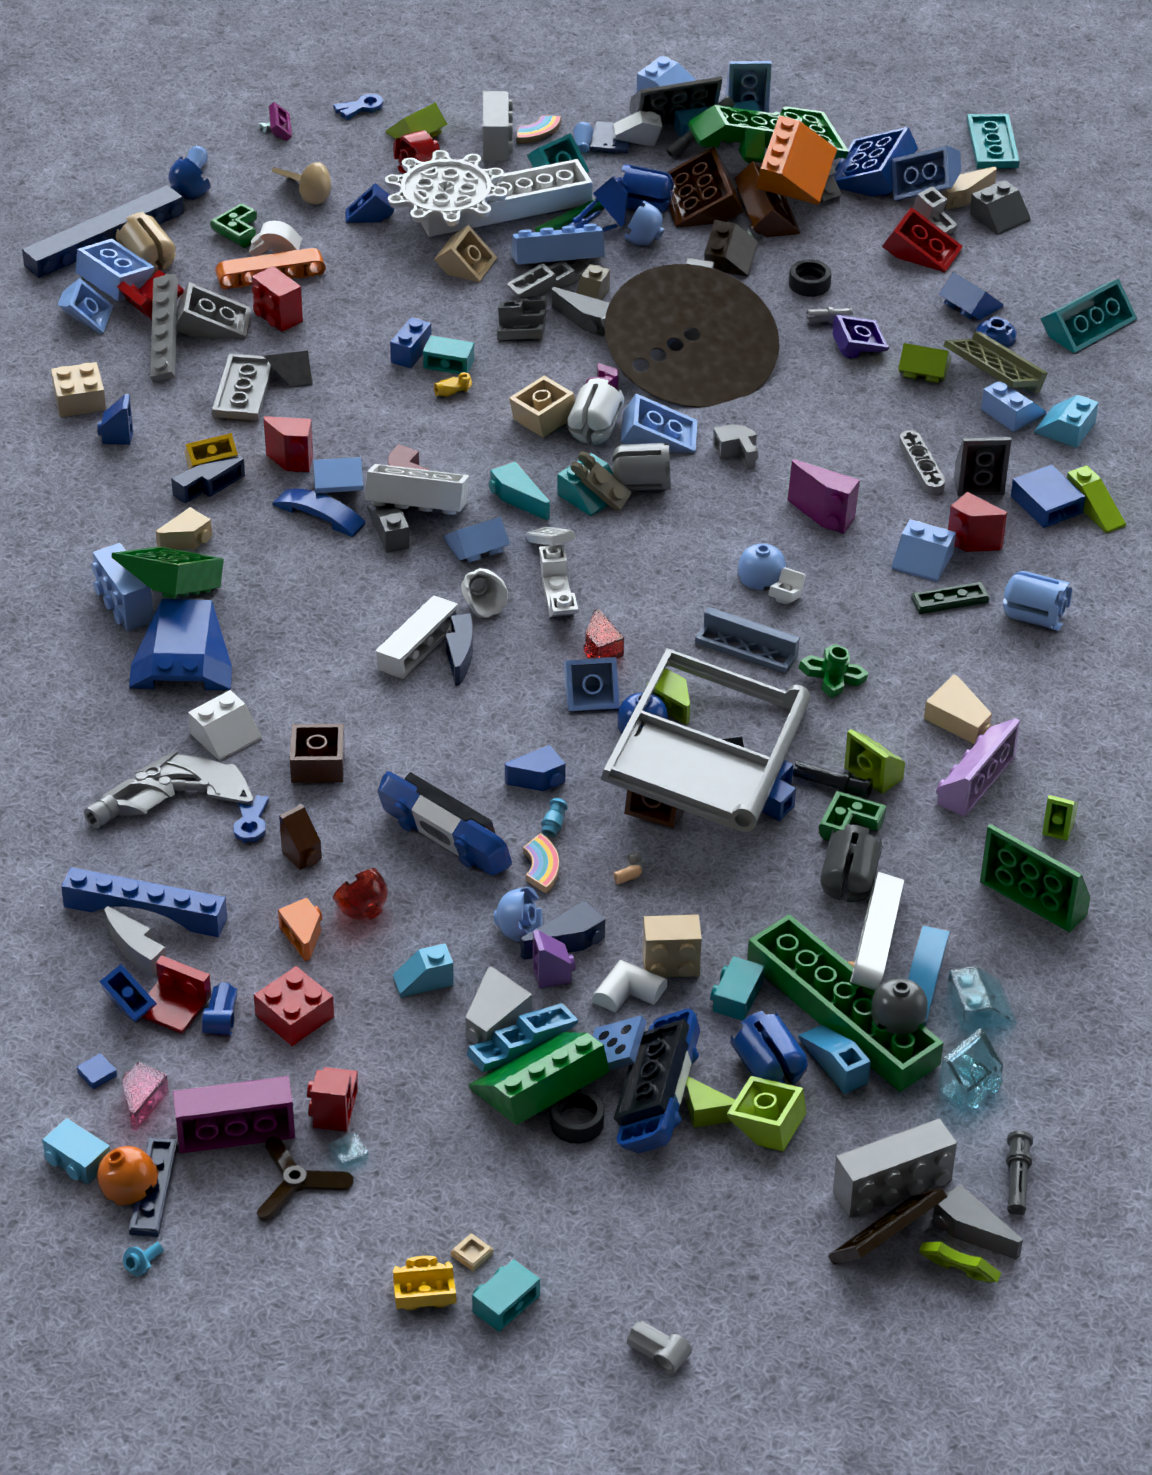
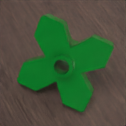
[799,644,868,698]

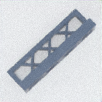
[695,607,800,674]

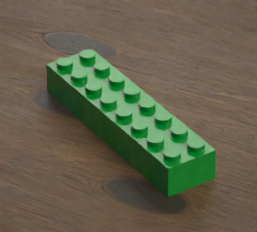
[747,914,944,1092]

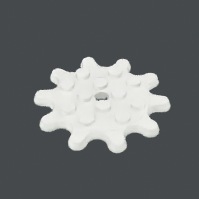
[385,150,508,227]

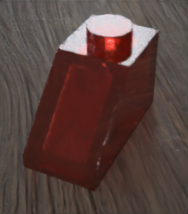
[583,609,624,659]

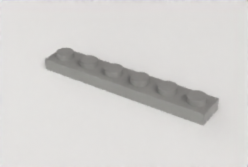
[150,273,178,382]

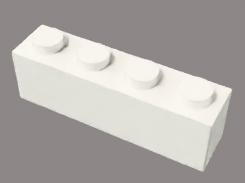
[376,596,459,679]

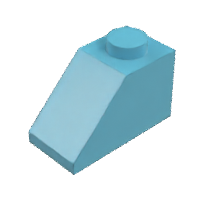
[393,944,454,998]

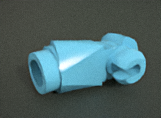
[541,798,568,837]

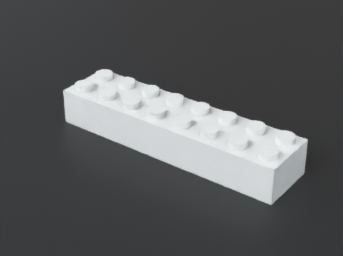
[421,159,592,237]

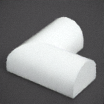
[592,960,667,1013]

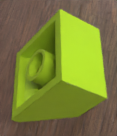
[385,102,448,139]
[898,343,952,383]
[844,729,905,794]
[727,1076,807,1151]

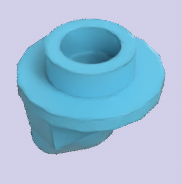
[123,1241,164,1277]

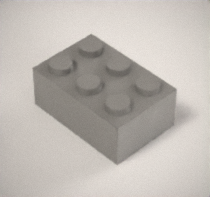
[483,91,513,161]

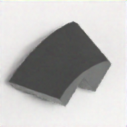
[497,295,547,340]

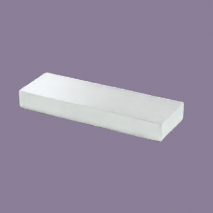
[525,527,576,546]

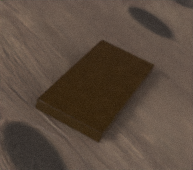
[828,1188,947,1265]

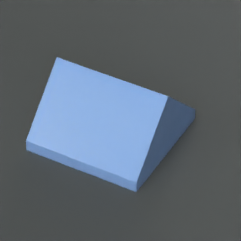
[313,457,364,493]

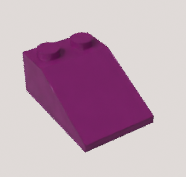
[787,459,860,534]

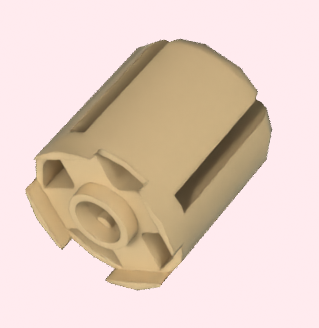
[116,212,176,273]

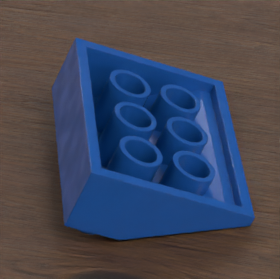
[833,127,918,197]

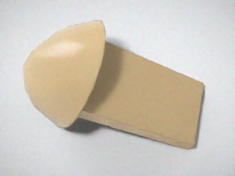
[271,162,332,205]

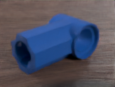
[202,982,237,1036]

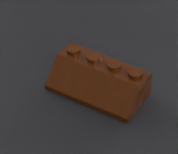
[734,161,801,237]

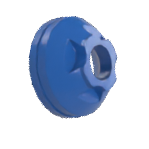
[976,316,1017,348]

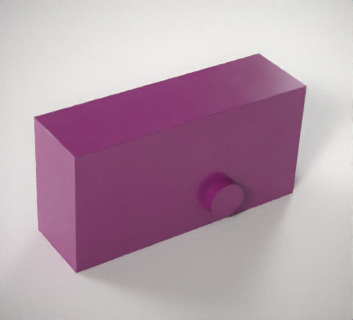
[173,1076,295,1154]

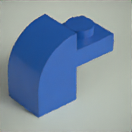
[762,760,796,821]

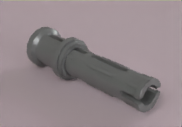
[1006,1131,1033,1215]

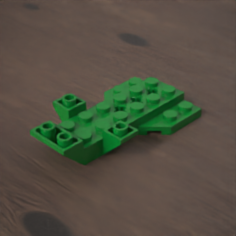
[688,105,849,163]

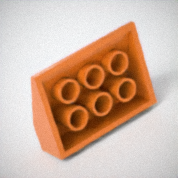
[756,115,837,205]

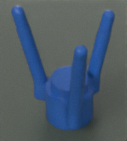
[567,199,618,232]

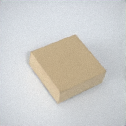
[451,1233,493,1272]

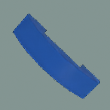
[272,488,366,537]

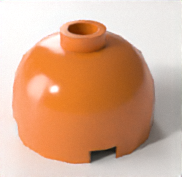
[97,1145,158,1206]

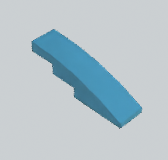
[908,926,950,1025]
[466,1003,578,1073]

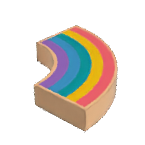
[523,833,559,893]

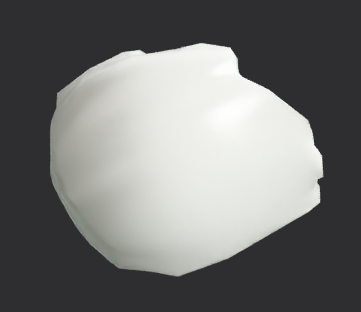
[461,568,508,618]

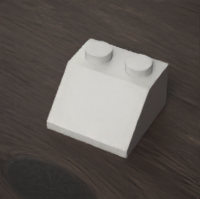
[188,690,262,761]

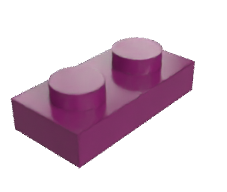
[269,102,292,141]

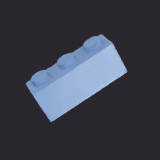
[75,239,155,301]

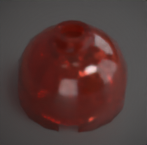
[333,868,388,920]

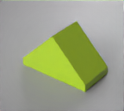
[684,1076,735,1128]

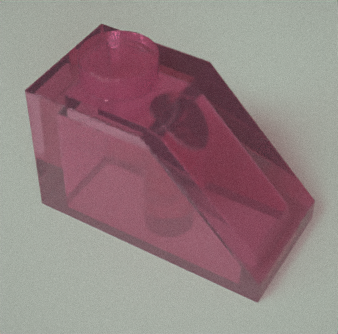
[122,1062,169,1131]

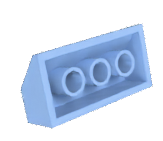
[511,224,605,265]

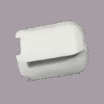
[567,378,624,445]

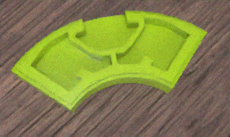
[919,1242,1001,1283]

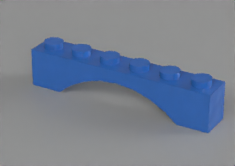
[61,867,227,937]

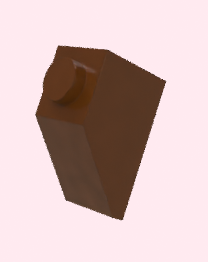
[279,804,322,870]

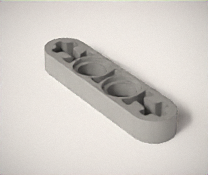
[899,430,945,495]

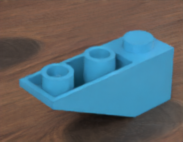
[798,1025,870,1094]

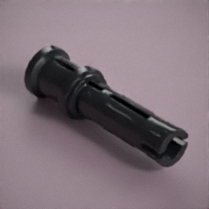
[793,761,873,800]

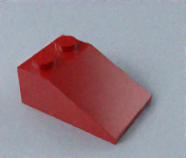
[882,207,963,273]

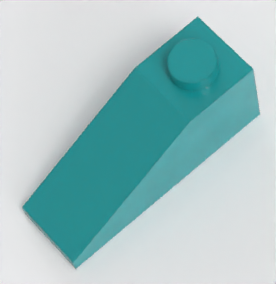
[488,461,550,520]

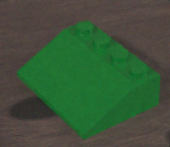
[111,546,224,598]
[980,824,1090,933]
[468,1032,610,1125]

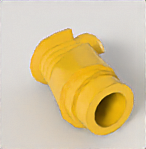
[434,372,472,398]

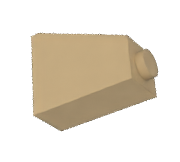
[924,674,992,744]

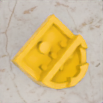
[393,1256,457,1310]

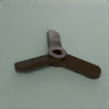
[257,1137,354,1221]

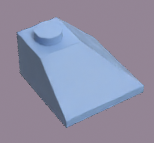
[58,278,113,334]

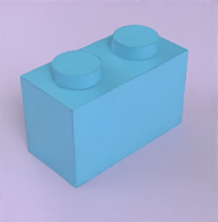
[42,1118,110,1185]

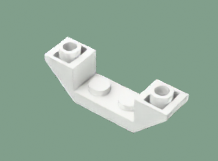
[539,545,578,617]

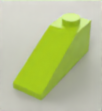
[1067,465,1126,534]

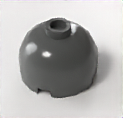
[871,978,928,1034]

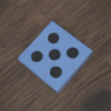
[593,1015,647,1070]

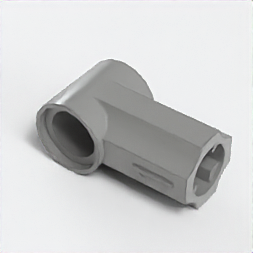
[627,1321,692,1375]

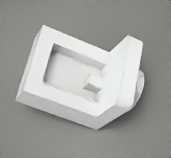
[768,567,806,604]

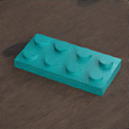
[967,114,1020,169]

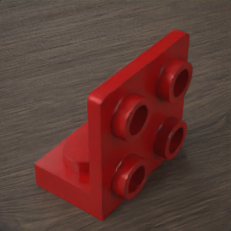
[117,270,184,321]
[141,955,212,1033]

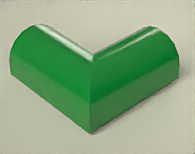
[210,203,257,248]
[818,791,886,841]

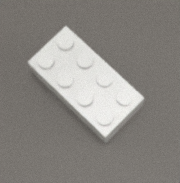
[365,464,469,515]

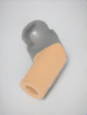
[613,851,645,885]

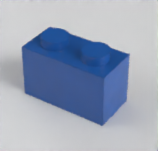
[390,317,431,368]

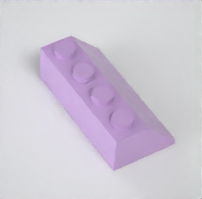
[936,718,1020,817]

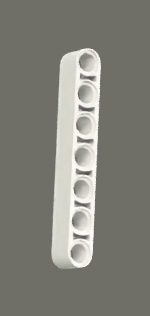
[850,872,904,991]

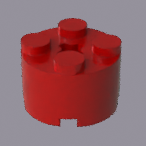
[393,130,440,174]

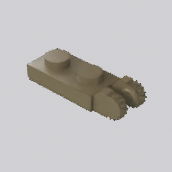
[570,451,632,511]

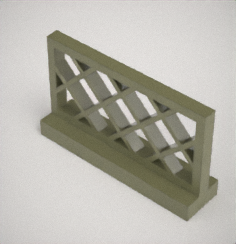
[943,331,1048,394]

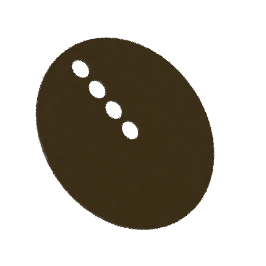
[604,264,779,407]

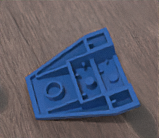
[129,599,232,690]

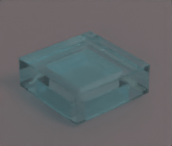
[329,1133,369,1169]

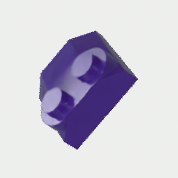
[833,315,889,359]

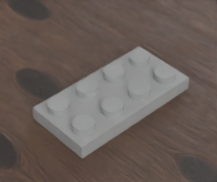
[212,353,273,421]

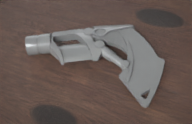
[84,751,253,829]

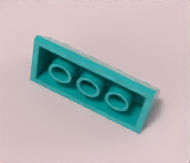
[1040,278,1138,353]

